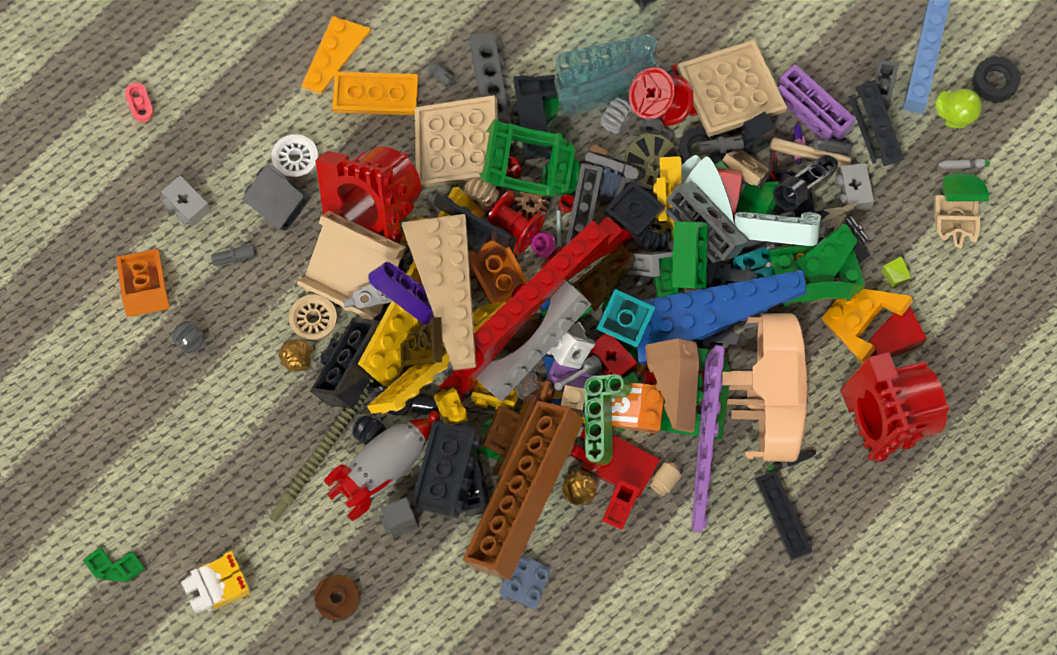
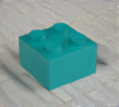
[596,289,655,347]

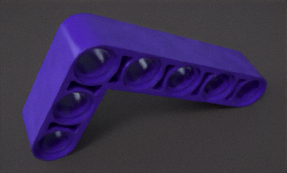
[368,261,434,325]

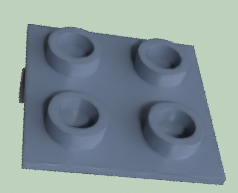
[499,555,551,610]

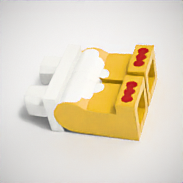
[181,551,250,613]

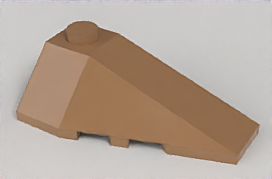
[645,339,699,433]

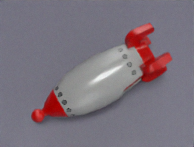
[323,411,441,522]

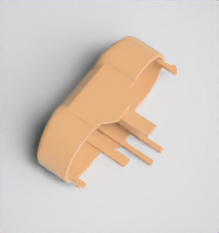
[722,313,807,462]

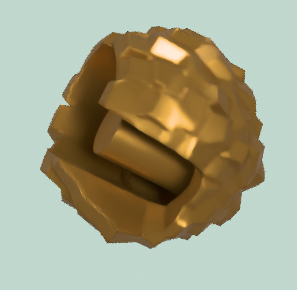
[278,339,314,372]
[561,470,597,506]

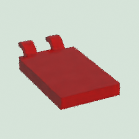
[570,426,660,499]

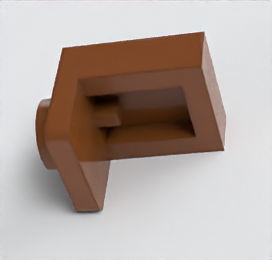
[521,378,555,403]

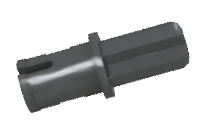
[211,244,255,266]

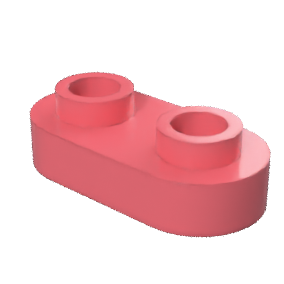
[125,83,154,123]

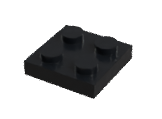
[604,181,665,239]

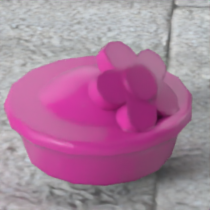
[531,232,555,258]

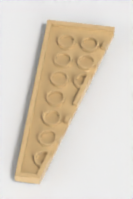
[402,214,476,370]

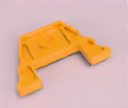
[822,289,913,364]

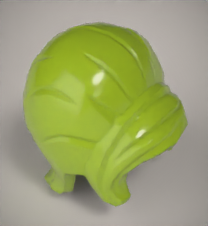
[935,89,982,128]

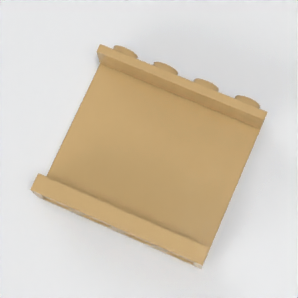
[297,211,406,320]

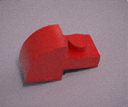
[602,479,640,530]

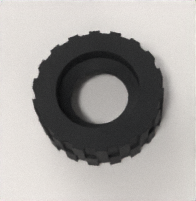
[972,56,1021,103]
[678,126,724,164]

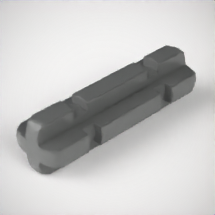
[813,138,853,154]

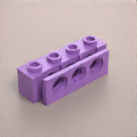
[778,64,856,141]

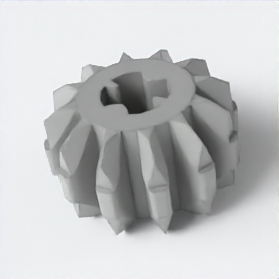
[601,97,633,134]

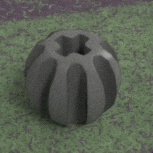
[172,321,205,354]

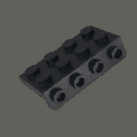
[410,421,483,519]

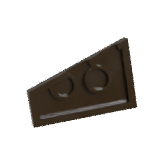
[572,244,636,312]
[400,317,444,366]

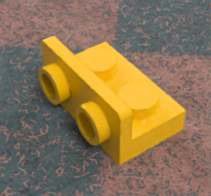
[471,382,521,411]

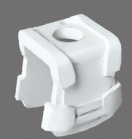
[547,322,596,369]

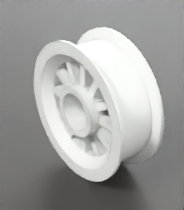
[271,134,318,180]

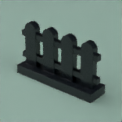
[693,260,759,350]

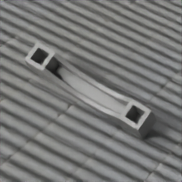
[476,281,591,402]

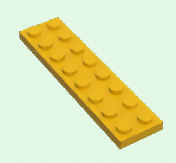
[367,301,506,414]

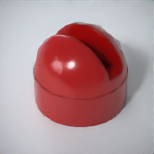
[558,194,575,213]

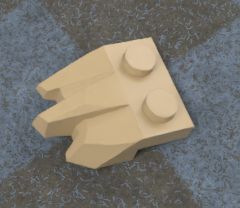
[934,195,980,249]

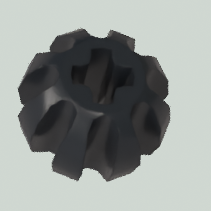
[353,415,386,445]

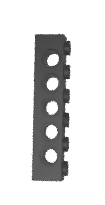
[469,32,518,152]

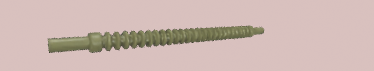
[269,376,377,523]

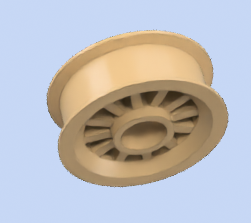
[289,295,337,341]

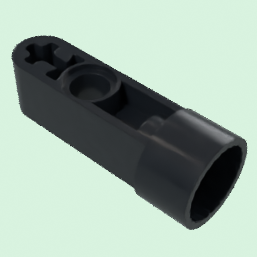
[773,155,838,211]

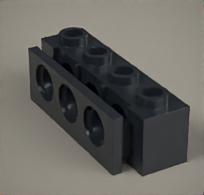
[848,80,904,167]
[455,421,490,517]

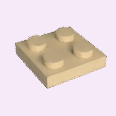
[722,149,770,185]

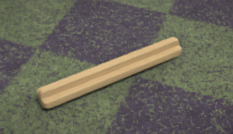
[770,138,852,167]

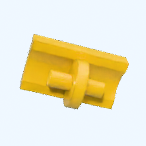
[434,388,468,425]

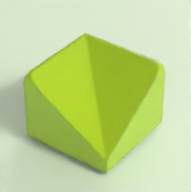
[881,257,911,288]

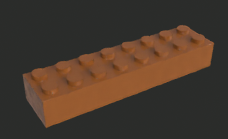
[462,401,584,580]

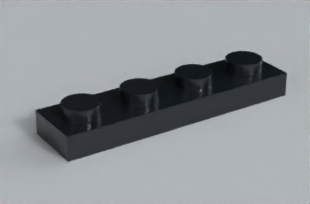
[755,471,812,561]

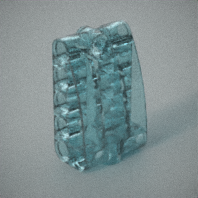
[555,35,657,115]

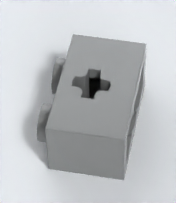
[836,163,874,212]
[161,176,210,227]

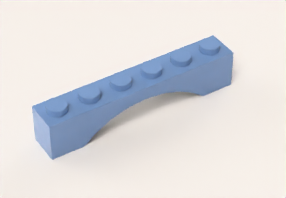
[903,0,951,114]

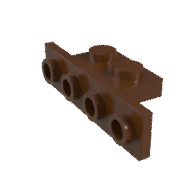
[481,394,537,477]

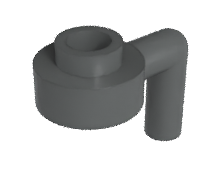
[641,118,675,143]

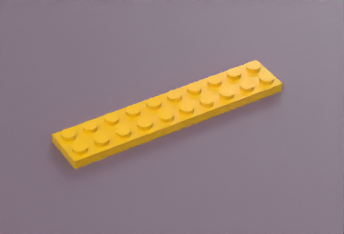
[358,187,485,387]

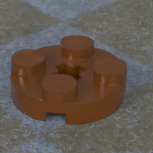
[314,575,360,621]

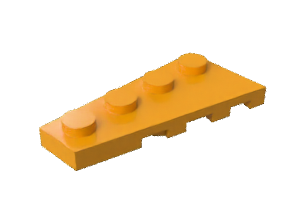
[302,16,371,94]

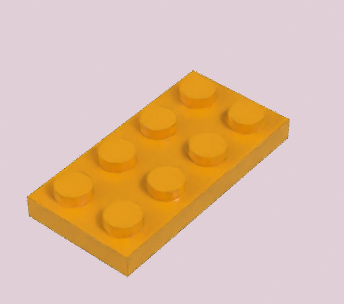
[332,72,418,115]

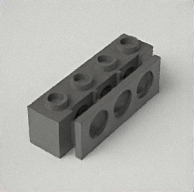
[665,182,748,263]

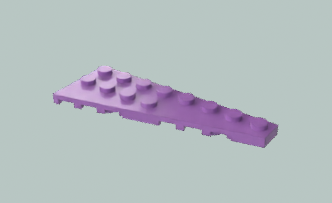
[691,346,724,533]

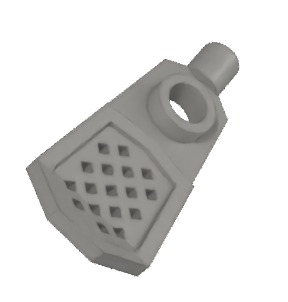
[343,284,392,309]

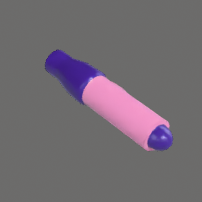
[793,125,805,165]

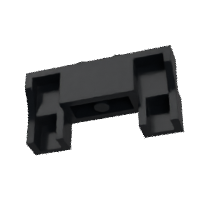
[512,75,564,160]

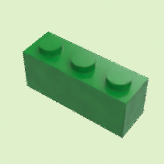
[671,222,708,288]

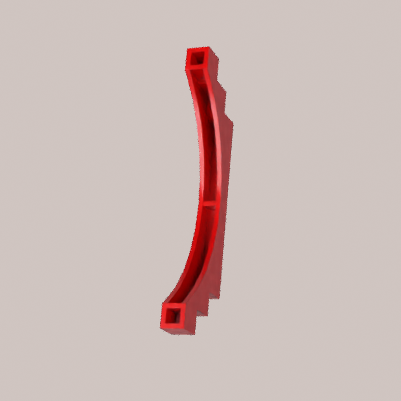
[439,217,634,403]

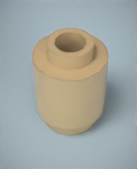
[650,462,682,496]

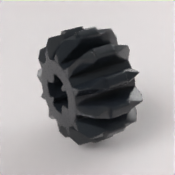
[634,221,671,252]

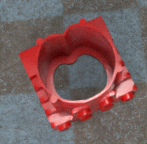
[315,146,421,244]
[840,353,949,462]

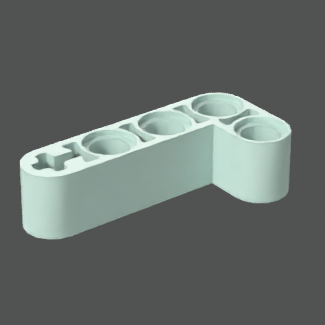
[734,212,821,246]

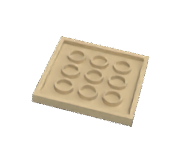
[677,40,787,137]
[415,95,498,188]

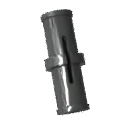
[699,135,744,155]

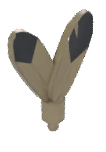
[817,202,858,236]

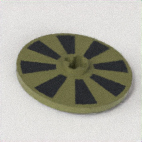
[624,134,682,186]

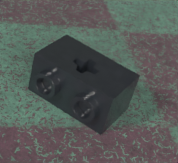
[741,111,777,156]

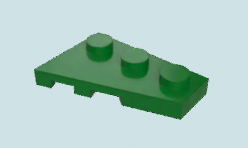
[794,224,857,284]

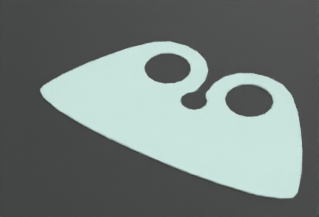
[685,157,734,226]

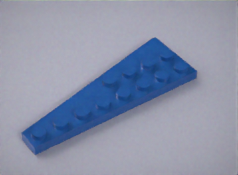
[637,270,807,365]

